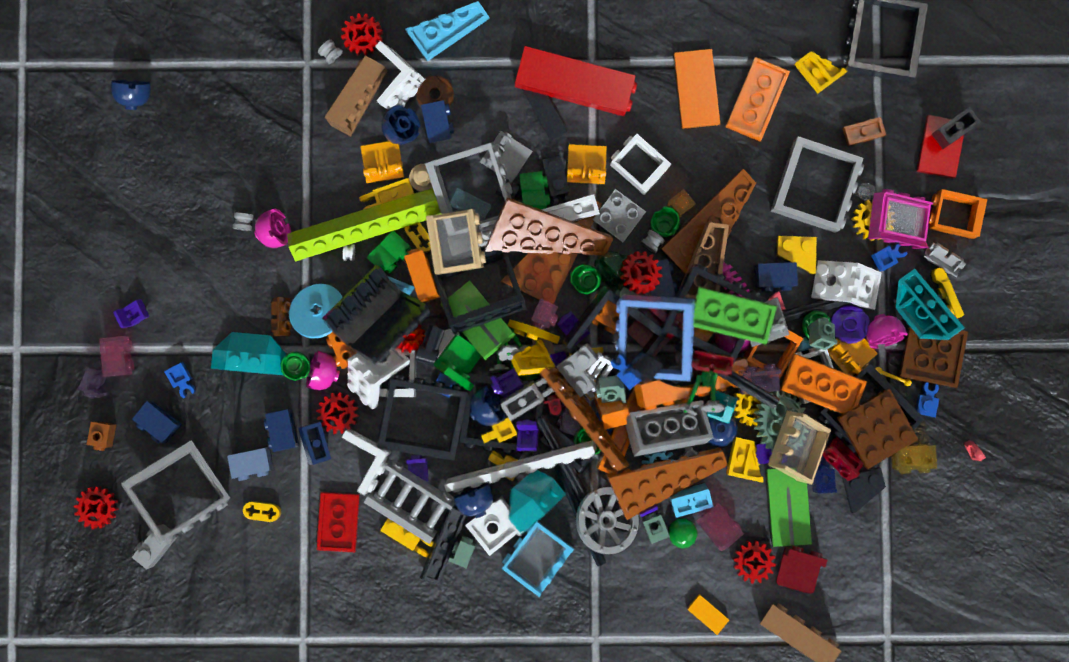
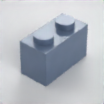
[227,447,274,481]

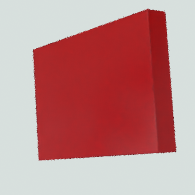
[916,115,964,179]
[317,492,360,552]

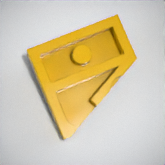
[794,52,847,94]
[776,236,817,274]
[507,319,560,344]
[511,339,555,375]
[726,437,763,483]

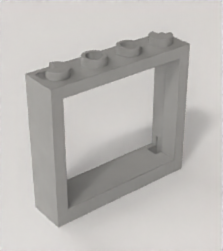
[771,136,864,233]
[425,142,512,237]
[122,440,230,544]

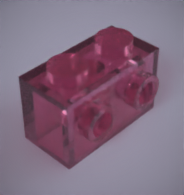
[531,298,558,330]
[99,336,134,377]
[696,503,744,551]

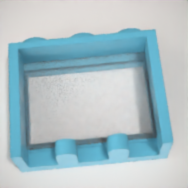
[502,521,574,597]

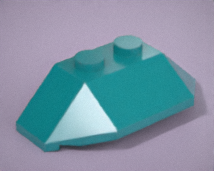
[895,269,964,340]
[211,332,287,375]
[508,470,566,534]

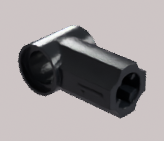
[415,325,445,367]

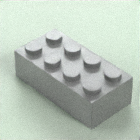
[625,400,713,457]

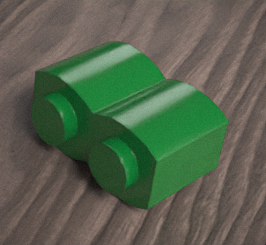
[519,171,550,210]
[367,231,411,274]

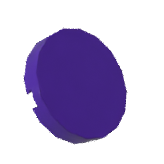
[831,305,870,344]

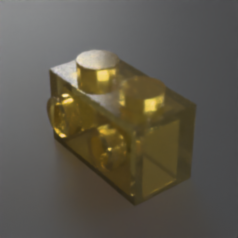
[892,445,937,474]

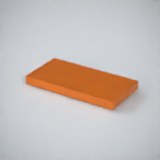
[674,49,720,129]
[726,57,790,141]
[780,354,867,414]

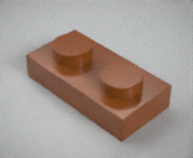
[843,117,886,146]

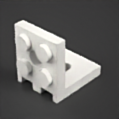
[375,41,425,110]
[811,260,881,310]
[347,349,410,410]
[342,429,392,495]
[465,496,525,556]

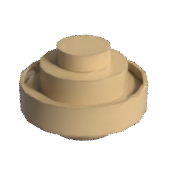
[409,164,433,192]

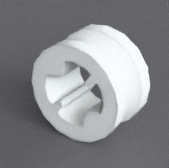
[343,244,355,261]

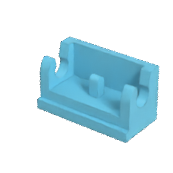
[669,483,713,518]

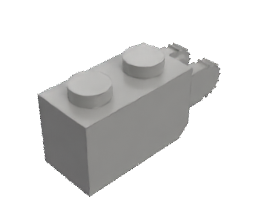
[500,377,554,421]

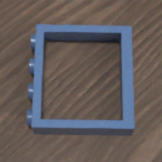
[616,295,695,381]

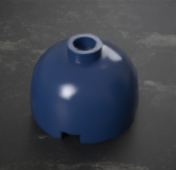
[111,80,151,110]
[381,105,420,145]
[470,386,506,426]
[706,412,738,447]
[454,483,493,518]

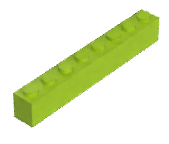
[287,188,441,261]

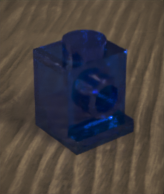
[813,465,837,493]

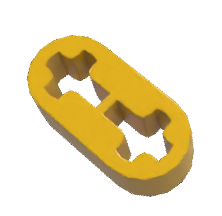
[405,222,431,253]
[243,501,281,522]

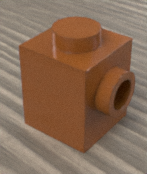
[87,421,116,451]

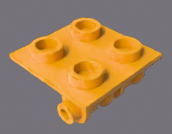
[361,141,404,183]
[567,145,607,184]
[827,338,878,376]

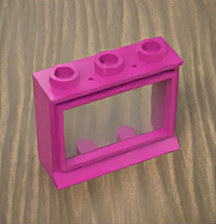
[868,189,933,249]

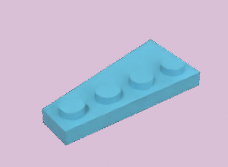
[405,1,489,61]

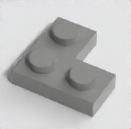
[556,343,599,397]

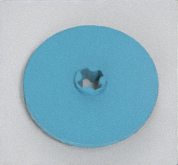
[289,284,343,338]

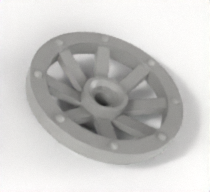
[576,487,639,554]

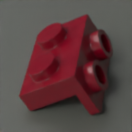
[822,437,864,481]

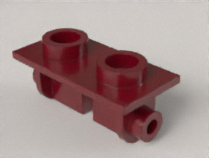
[692,350,734,376]
[544,395,561,415]

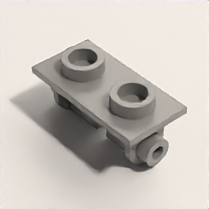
[924,242,966,277]

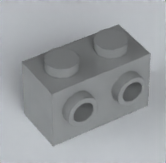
[132,524,178,569]

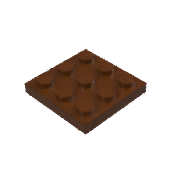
[899,325,968,388]
[838,388,918,469]

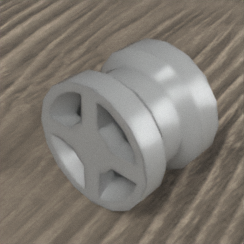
[318,40,342,64]
[232,213,254,231]
[641,230,665,253]

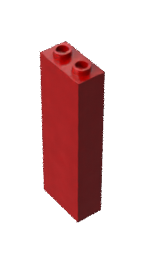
[515,46,637,116]

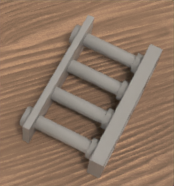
[364,460,455,544]

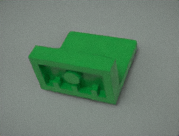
[433,334,481,391]

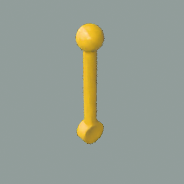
[875,367,912,386]

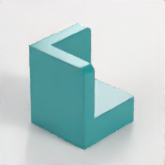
[707,391,738,424]

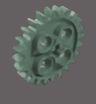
[753,391,808,452]

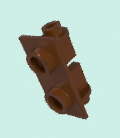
[271,297,291,336]

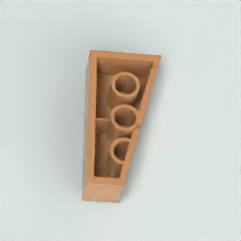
[325,56,388,137]
[676,222,729,299]
[760,603,841,662]

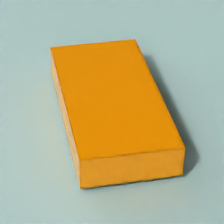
[687,594,729,635]

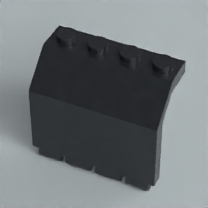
[322,265,431,364]

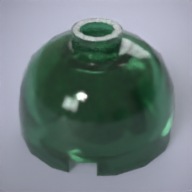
[594,251,628,290]

